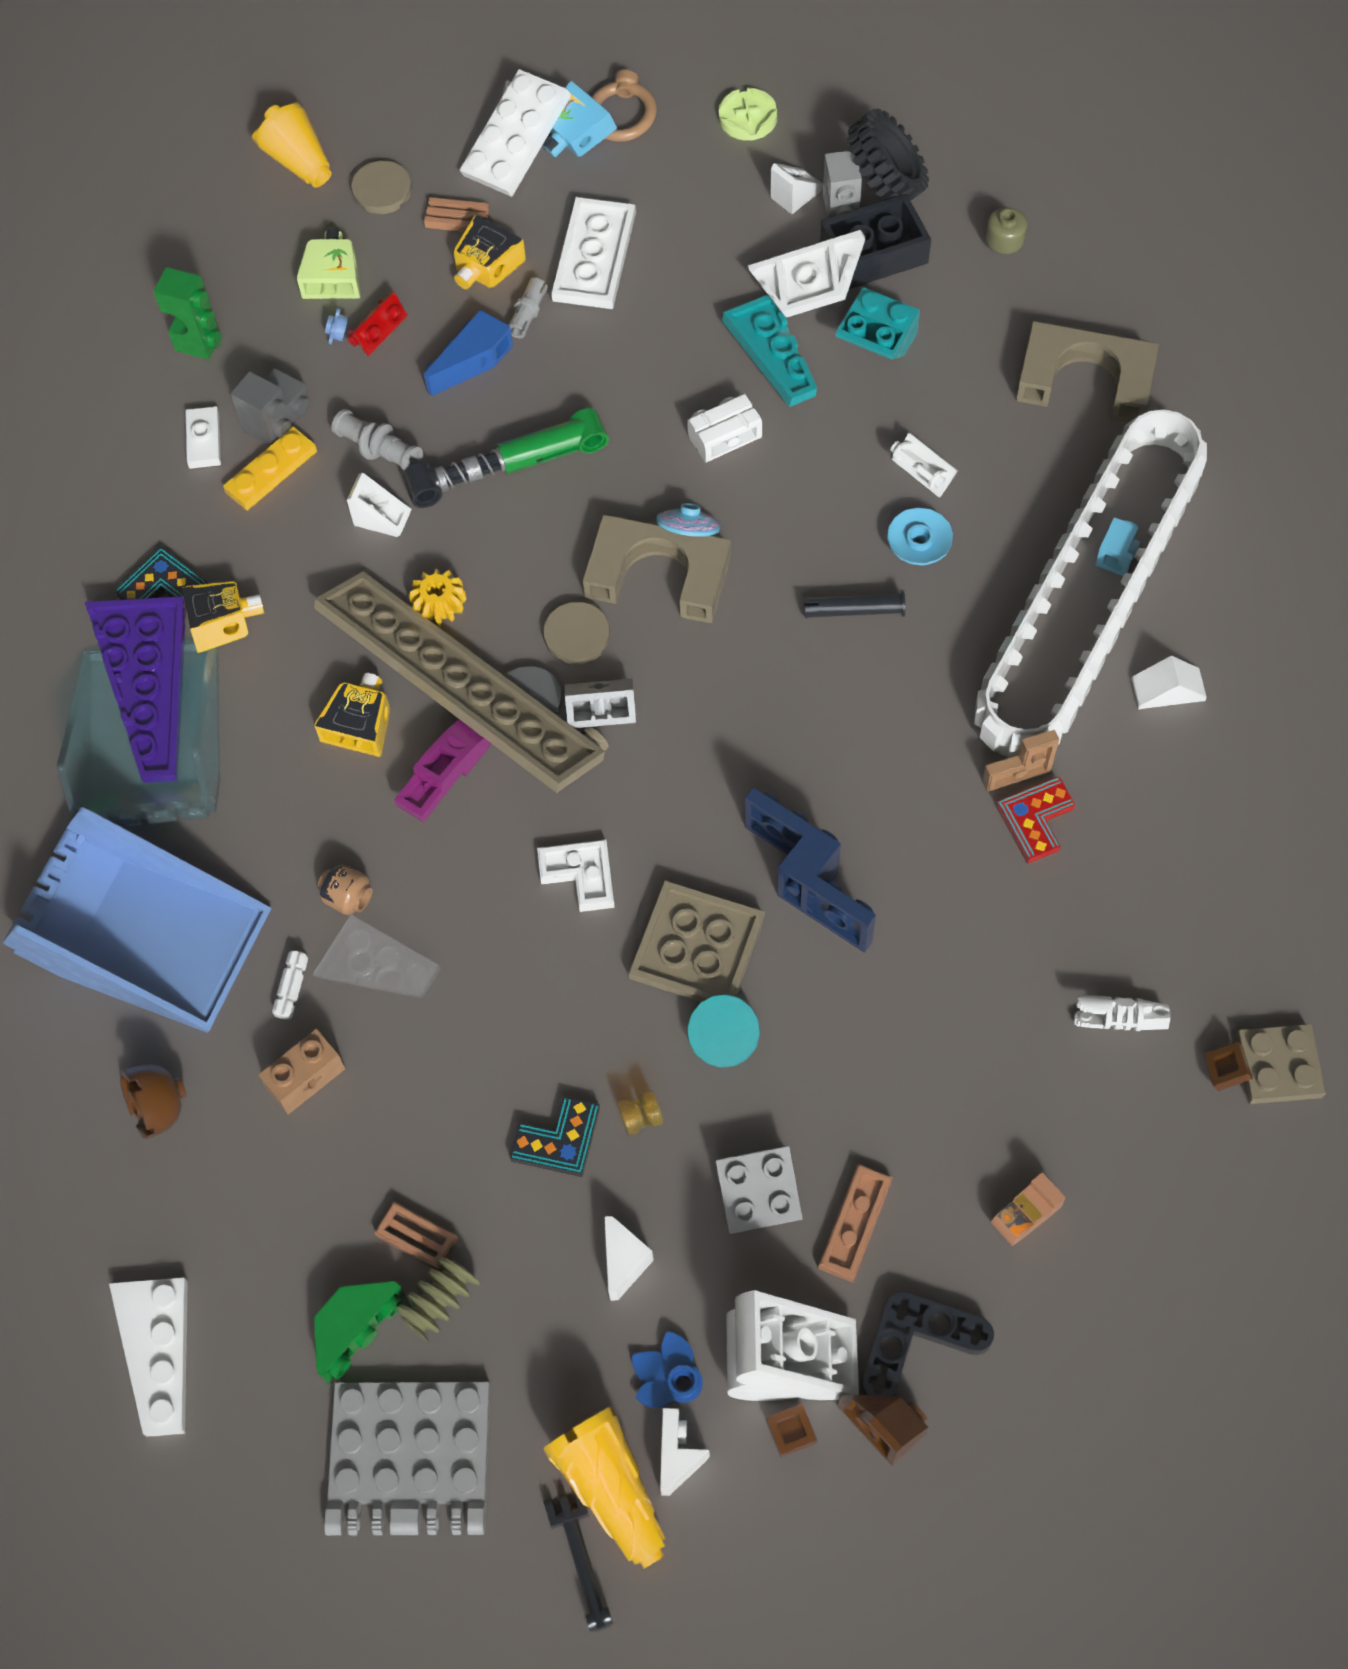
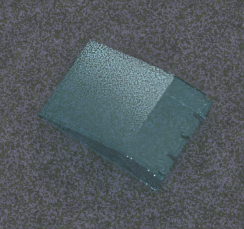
[57,641,221,827]

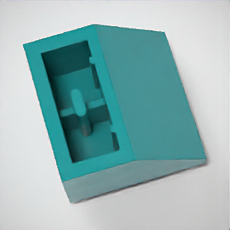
[835,287,920,360]

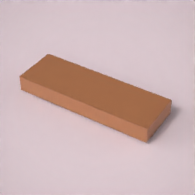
[818,1164,893,1283]

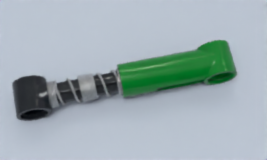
[402,408,609,508]

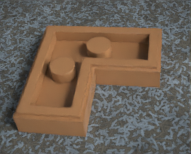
[982,729,1059,791]

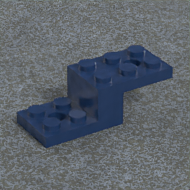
[745,787,876,953]

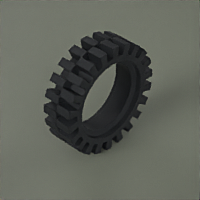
[847,108,929,201]

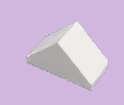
[771,163,823,214]
[347,472,412,537]
[1132,656,1207,709]
[605,1216,653,1301]

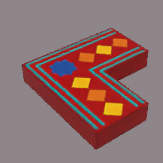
[996,776,1075,864]

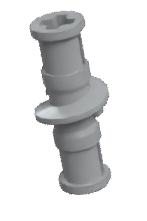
[331,409,423,471]

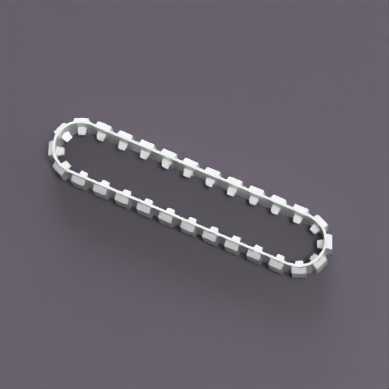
[974,410,1207,758]

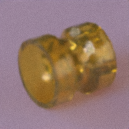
[617,1090,664,1137]

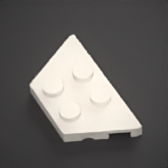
[748,230,865,317]

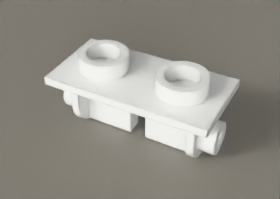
[890,433,958,497]

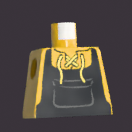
[454,215,526,290]
[182,581,264,653]
[315,673,390,757]

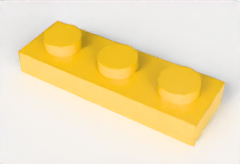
[223,427,317,511]

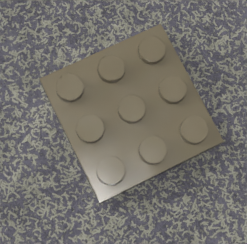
[629,881,765,1002]

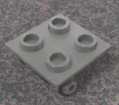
[716,1146,803,1234]

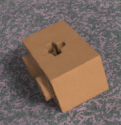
[258,1029,345,1115]

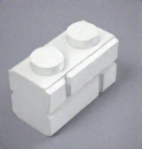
[687,394,762,462]

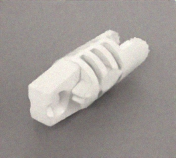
[1073,995,1170,1031]

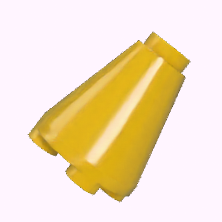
[252,102,332,188]

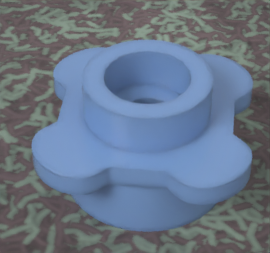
[325,308,348,345]

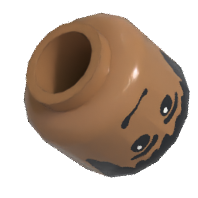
[318,863,373,915]

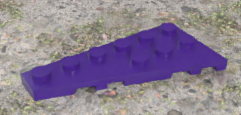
[84,597,186,783]

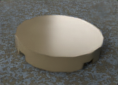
[351,161,412,214]
[544,602,610,665]

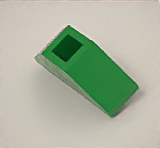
[314,1281,405,1384]

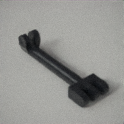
[543,1492,613,1632]

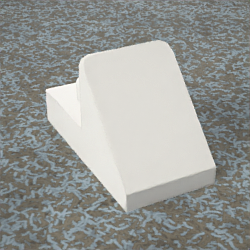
[660,1408,710,1496]

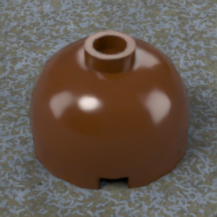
[119,1063,186,1139]

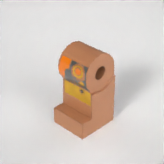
[991,1172,1066,1246]

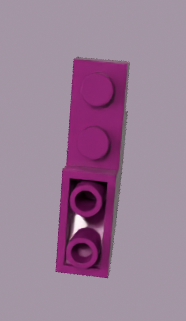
[394,719,491,823]

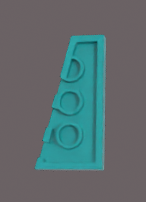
[722,295,817,407]

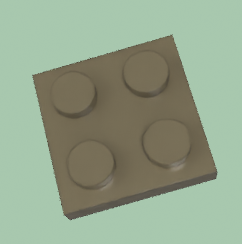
[1236,1024,1326,1104]

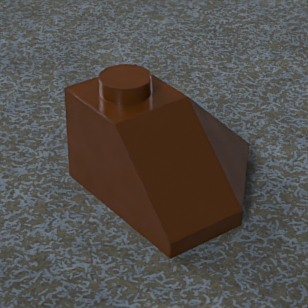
[838,1394,928,1466]

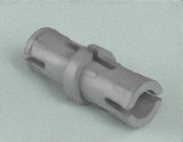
[508,278,548,338]

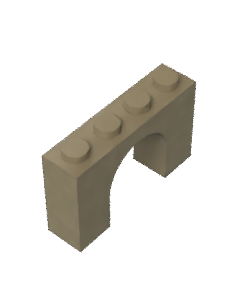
[1016,321,1159,422]
[583,515,731,623]

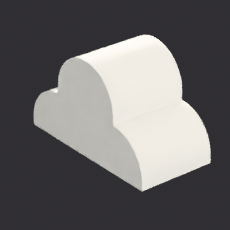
[726,1290,859,1401]

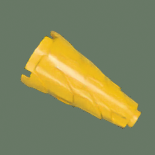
[543,1406,665,1568]

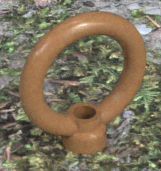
[591,70,657,142]

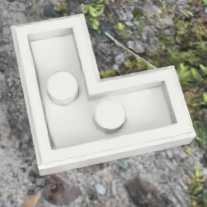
[537,839,615,912]

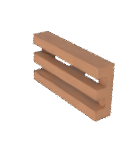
[424,197,490,232]
[374,1201,459,1271]

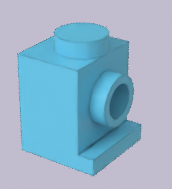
[1095,517,1141,576]

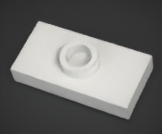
[186,406,221,468]

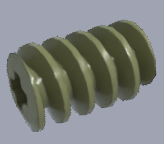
[396,1257,480,1343]

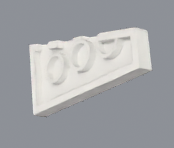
[109,1278,188,1437]

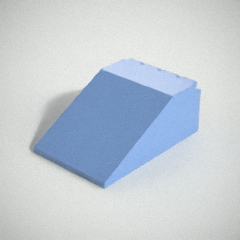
[2,807,272,1032]

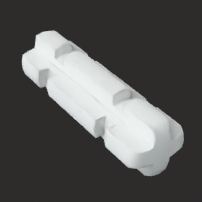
[272,950,308,1020]

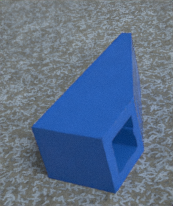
[424,310,513,396]

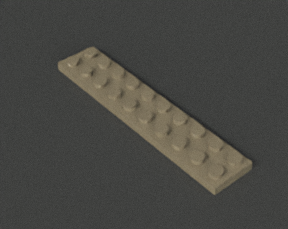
[314,571,605,793]

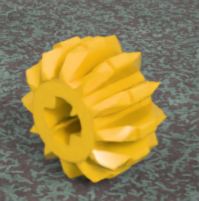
[409,568,466,626]

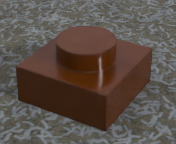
[1204,1041,1253,1091]
[766,1404,817,1458]

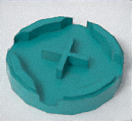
[688,995,761,1067]

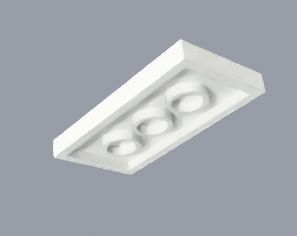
[460,69,571,197]
[552,197,636,309]

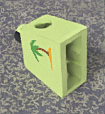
[297,229,360,299]

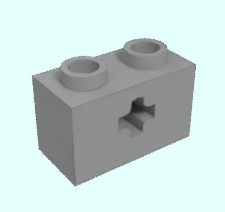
[823,151,862,219]
[565,679,636,728]

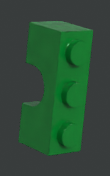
[153,267,222,360]

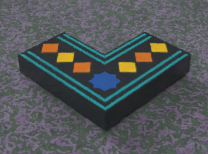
[115,547,208,610]
[510,1097,600,1177]

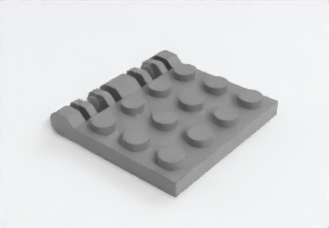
[325,1382,490,1536]

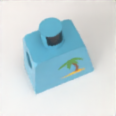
[542,81,617,158]

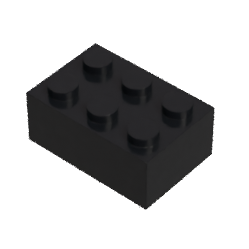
[820,194,931,289]

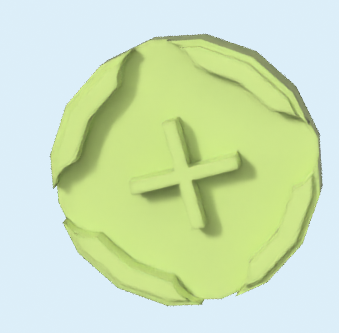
[719,88,777,140]

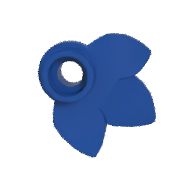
[632,1331,703,1409]

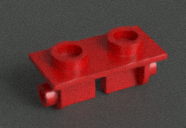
[347,292,408,357]

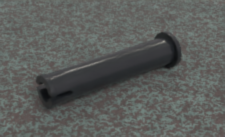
[804,590,905,618]

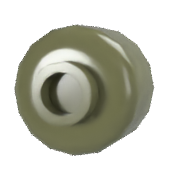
[986,207,1027,254]

